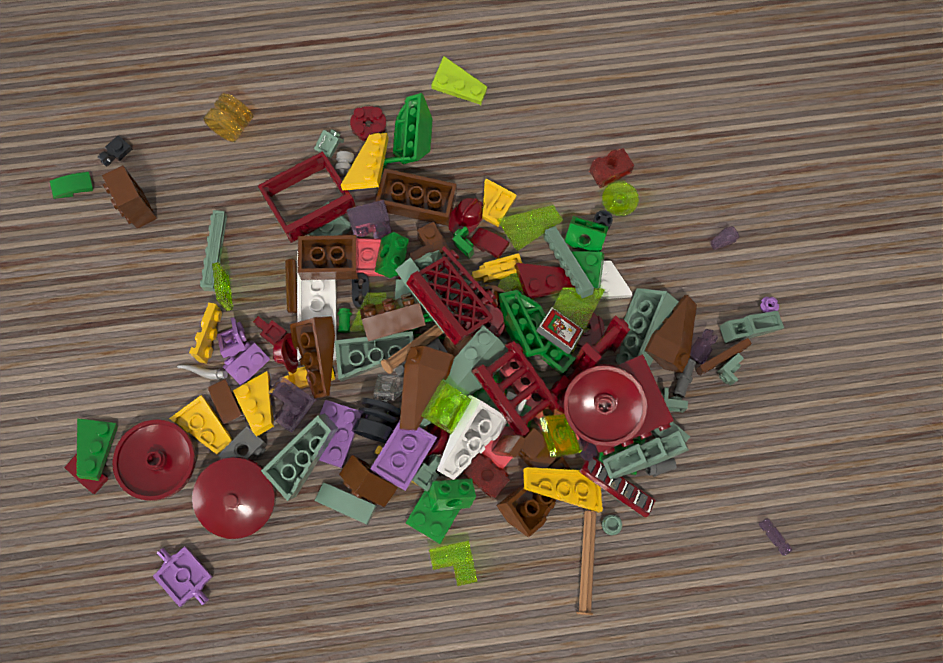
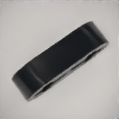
[352,273,370,310]

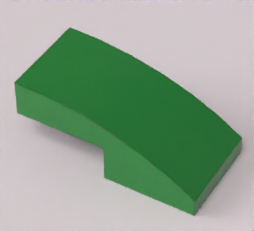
[50,172,93,199]

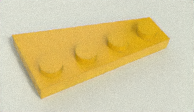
[341,133,389,190]

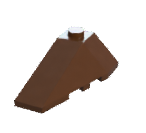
[644,295,697,373]
[290,316,335,398]
[400,346,455,431]
[496,457,571,537]

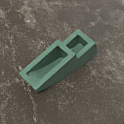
[719,311,784,344]
[314,482,377,525]

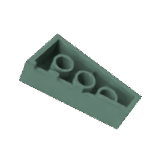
[334,331,414,382]
[261,414,338,501]

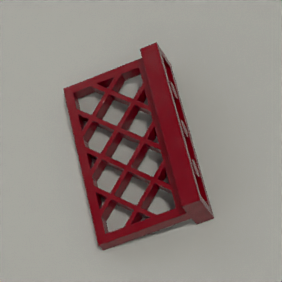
[406,256,494,345]

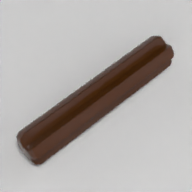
[285,259,297,313]

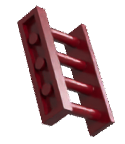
[426,246,498,331]
[572,315,631,371]
[471,341,560,436]

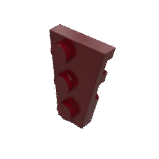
[515,263,576,299]

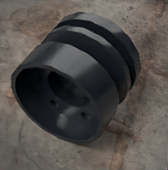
[351,398,401,443]

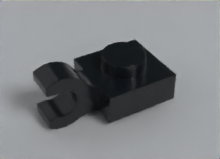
[98,135,133,167]

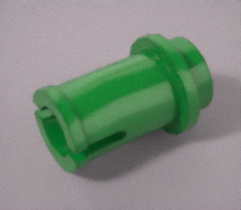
[337,308,352,333]

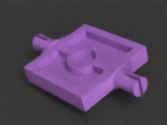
[153,546,213,607]

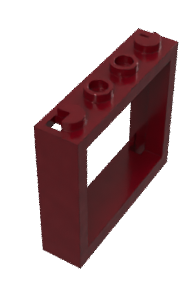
[257,151,356,243]

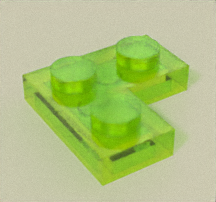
[429,541,478,586]

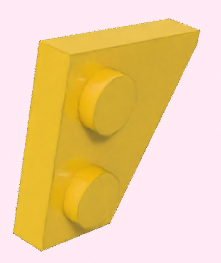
[482,179,517,227]

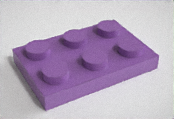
[319,400,362,469]
[370,421,437,491]

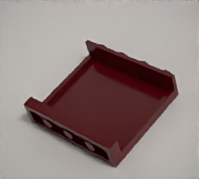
[595,354,674,455]

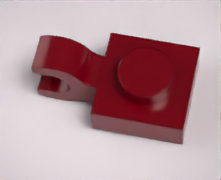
[253,316,288,346]

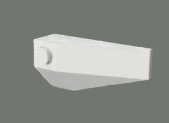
[437,395,507,480]

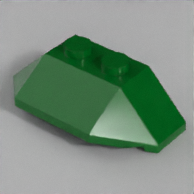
[393,93,433,164]
[499,290,552,357]

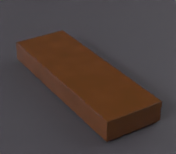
[695,338,752,376]
[492,435,526,457]

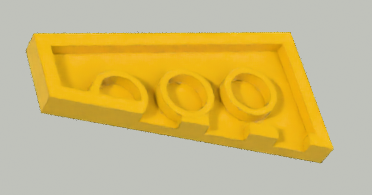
[523,467,603,513]

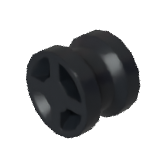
[593,210,613,230]

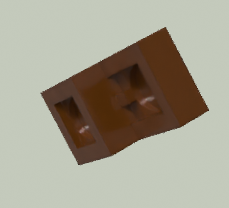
[207,379,242,424]

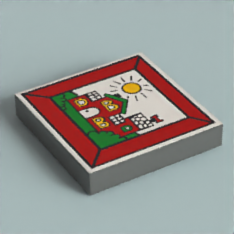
[536,308,583,354]

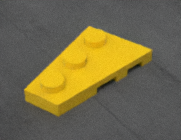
[189,303,222,364]
[233,371,274,437]
[169,395,233,455]

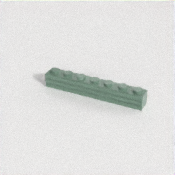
[200,210,227,292]
[544,226,594,298]

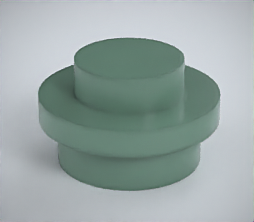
[602,515,622,535]

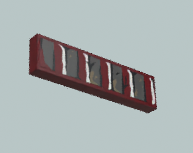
[579,455,656,518]

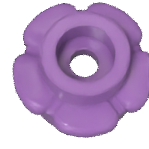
[760,297,779,313]

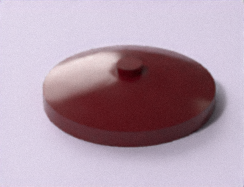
[564,364,647,446]
[112,420,196,501]
[192,457,276,539]

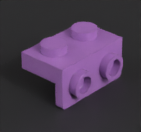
[217,317,247,358]
[223,341,270,385]

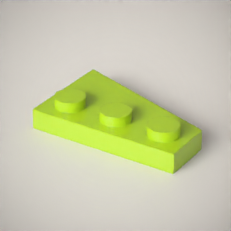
[431,56,487,105]

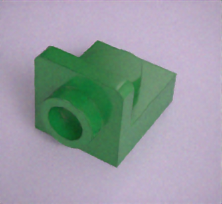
[452,226,475,259]

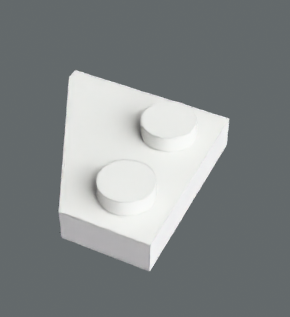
[594,261,632,299]

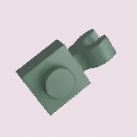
[412,454,441,492]

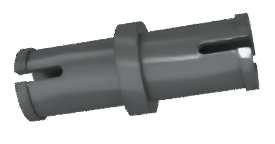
[673,359,696,398]

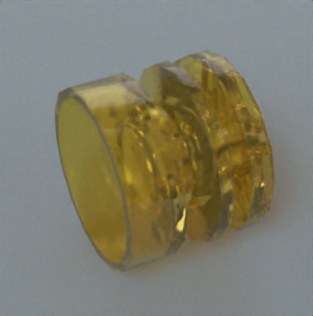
[203,93,253,142]

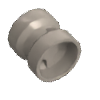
[335,151,355,176]

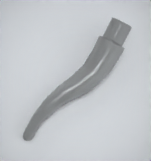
[177,365,228,380]

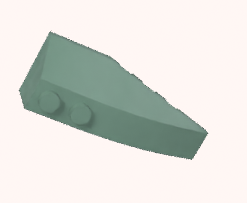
[616,288,679,366]
[419,326,508,429]

